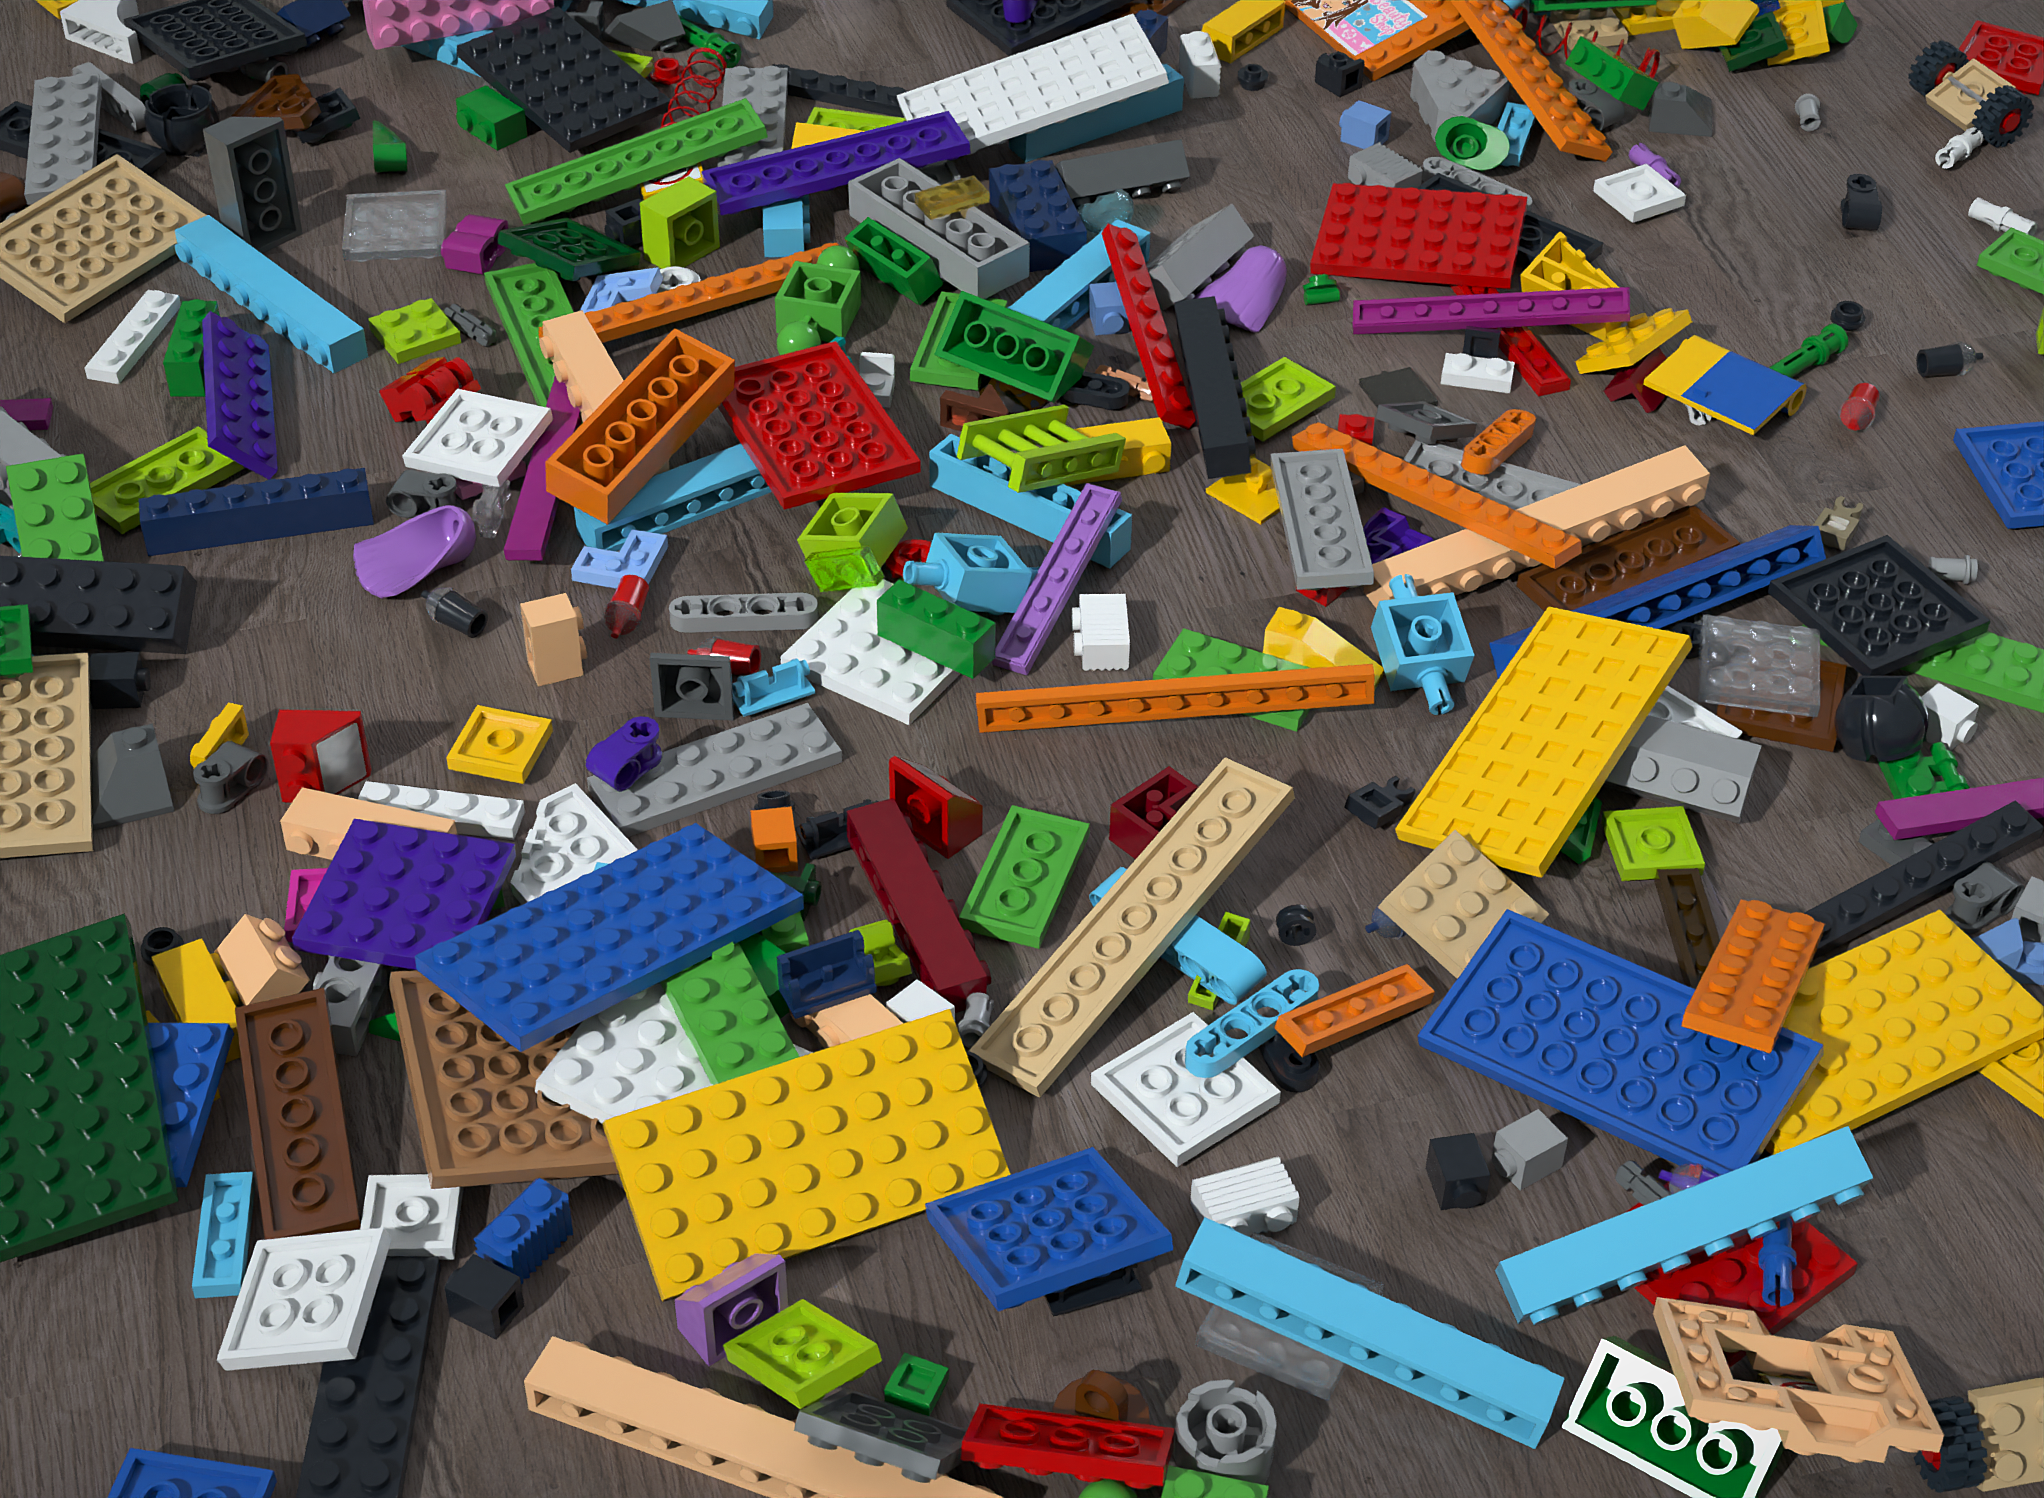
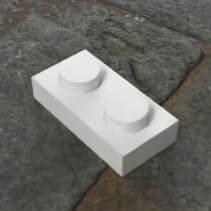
[1441,353,1515,393]

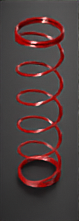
[1512,6,1660,79]
[660,48,727,129]

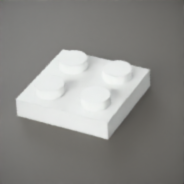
[1593,164,1686,223]
[360,1174,463,1260]

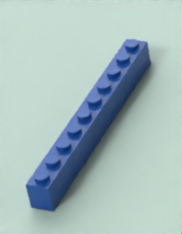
[1489,525,1826,679]

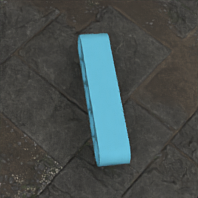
[1089,867,1267,1005]

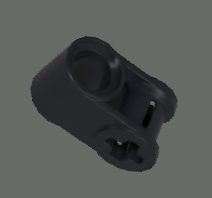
[1840,174,1882,230]

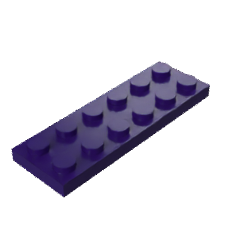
[202,311,278,480]

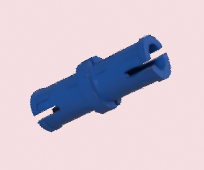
[1758,1217,1796,1306]

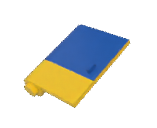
[1643,335,1807,435]

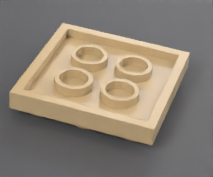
[1378,830,1549,979]

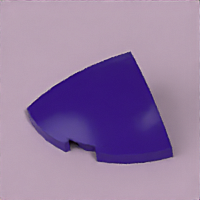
[1363,507,1434,564]

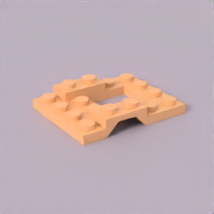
[1653,1297,1944,1463]

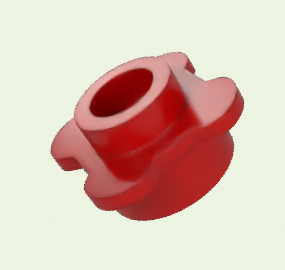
[650,58,684,85]

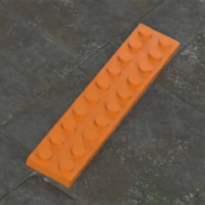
[1450,0,1613,162]

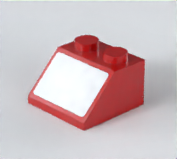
[270,710,372,803]
[889,756,983,859]

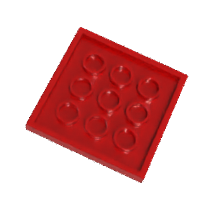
[1625,1169,1858,1368]

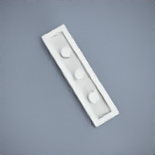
[85,290,181,384]
[358,781,525,840]

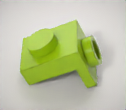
[849,920,912,986]

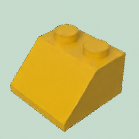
[1672,0,1760,49]

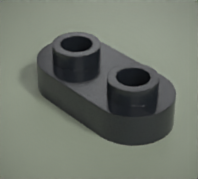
[1062,372,1130,411]
[1258,1016,1319,1093]

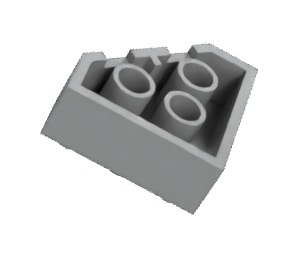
[1410,50,1510,142]

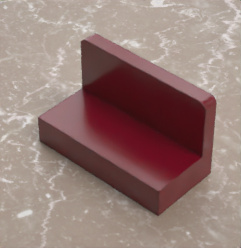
[1604,346,1667,413]

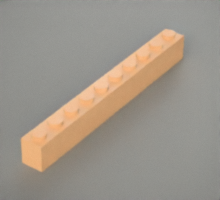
[1364,445,1710,609]
[524,1336,1004,1498]

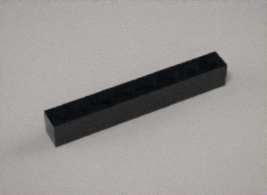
[1174,296,1256,479]

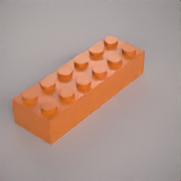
[545,328,735,525]

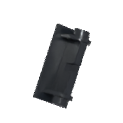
[795,799,879,860]
[1044,1263,1142,1317]

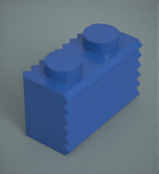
[473,1178,573,1284]

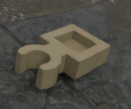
[1812,496,1863,551]

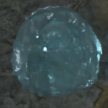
[1078,189,1134,235]

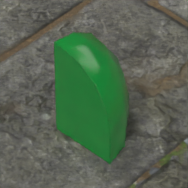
[1823,2,1858,44]

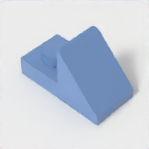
[1972,918,2044,985]

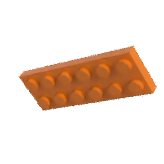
[1681,899,1825,1054]

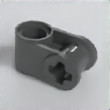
[1568,79,1624,131]
[386,469,461,518]
[193,741,269,814]
[1945,862,2025,934]

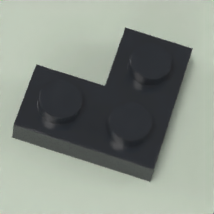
[293,88,361,144]

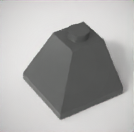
[601,0,686,52]
[1648,82,1713,137]
[650,653,734,721]
[91,724,175,831]

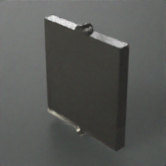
[1359,367,1438,408]

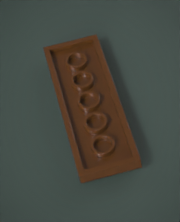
[1517,505,1740,611]
[235,987,362,1240]

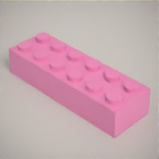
[362,0,554,50]

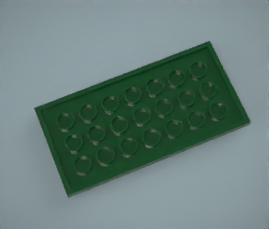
[0,913,179,1263]

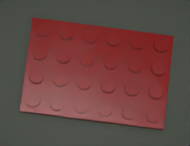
[1310,183,1528,289]
[718,341,921,510]

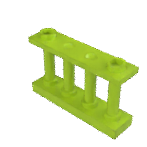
[956,405,1126,493]

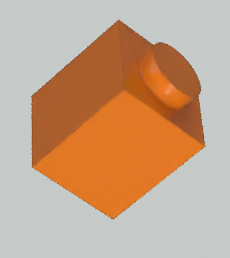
[750,807,798,873]

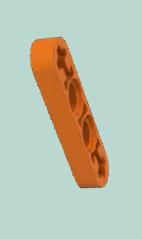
[1461,409,1536,475]

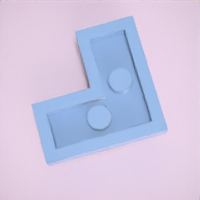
[580,267,663,314]
[571,529,668,588]

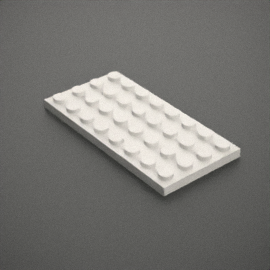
[897,14,1169,167]

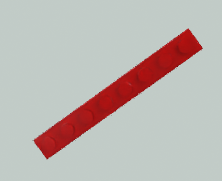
[1101,223,1196,429]

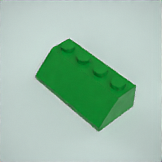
[934,290,1094,403]
[1562,1336,1784,1498]

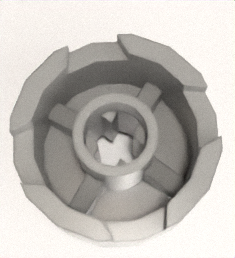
[1174,1379,1277,1485]

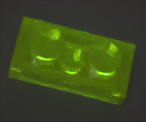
[804,545,885,592]

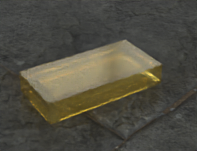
[915,176,990,220]

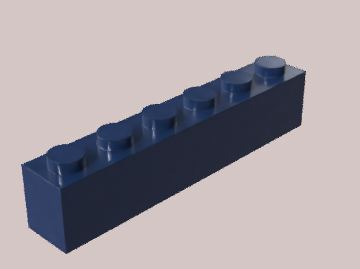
[139,468,374,556]

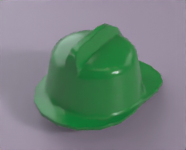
[1435,116,1510,171]

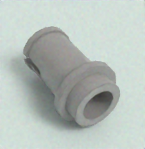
[1795,94,1821,131]
[1928,555,1978,585]
[957,993,994,1048]

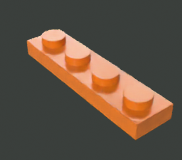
[1275,964,1435,1057]

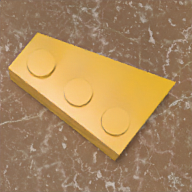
[1520,231,1624,341]

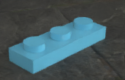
[1498,102,1536,166]
[192,1172,256,1298]

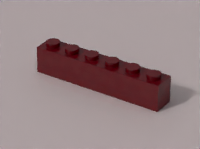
[847,798,991,1013]

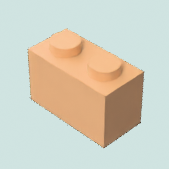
[520,593,587,687]
[214,914,310,1006]

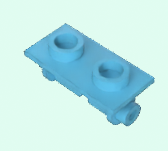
[732,658,815,717]

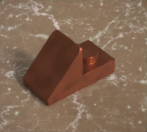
[940,384,1008,432]

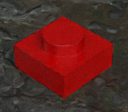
[1338,414,1375,446]

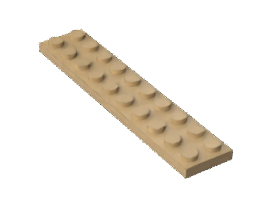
[969,758,1295,1098]

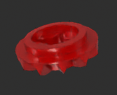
[886,539,932,580]

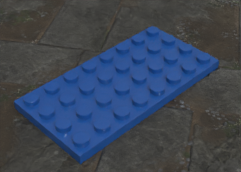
[415,823,804,1052]
[1417,909,1824,1176]

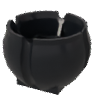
[144,84,220,157]
[1834,676,1929,762]

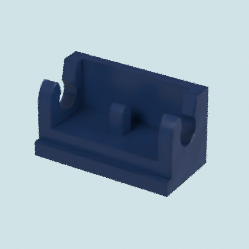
[777,930,877,1019]

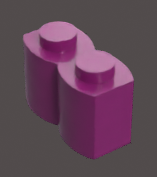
[441,214,509,274]

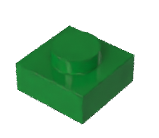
[884,1352,949,1416]

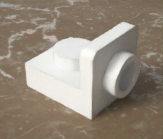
[859,352,895,407]

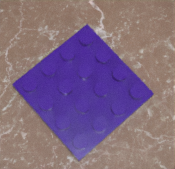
[292,819,516,970]

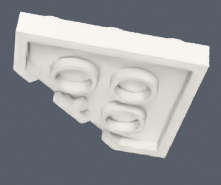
[511,783,638,905]

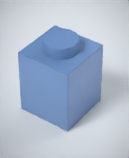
[1339,100,1391,149]
[1089,282,1129,335]

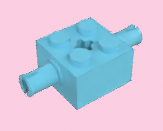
[903,533,1040,615]
[1371,574,1474,715]

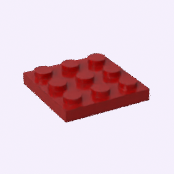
[1959,20,2044,95]

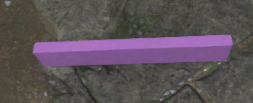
[992,483,1122,675]

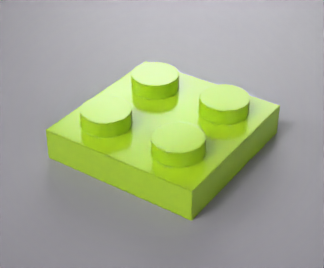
[368,298,461,364]
[1601,806,1705,881]

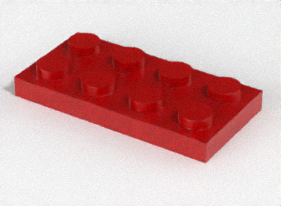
[961,1403,1175,1489]

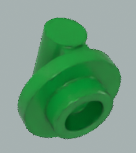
[1303,274,1340,305]

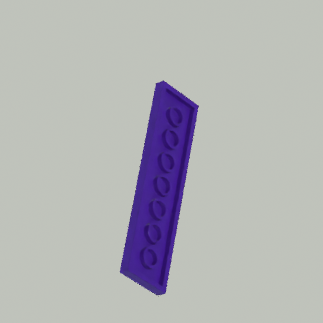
[701,111,971,216]

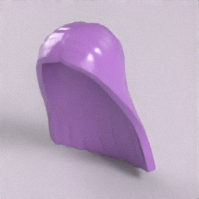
[1193,245,1287,332]
[353,505,476,599]

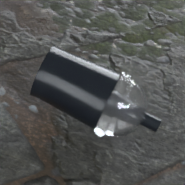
[1916,341,1984,377]
[421,587,488,638]

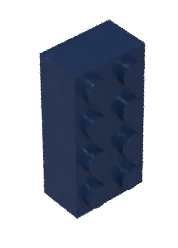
[989,160,1087,272]

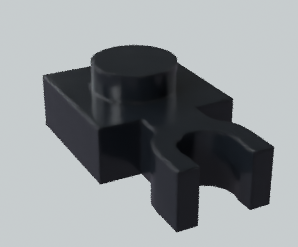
[1344,776,1416,829]

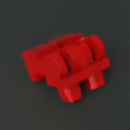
[379,357,482,424]

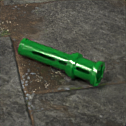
[678,15,741,68]
[1768,323,1849,378]

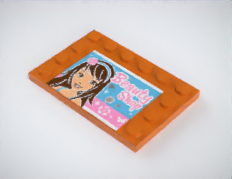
[1283,0,1470,81]

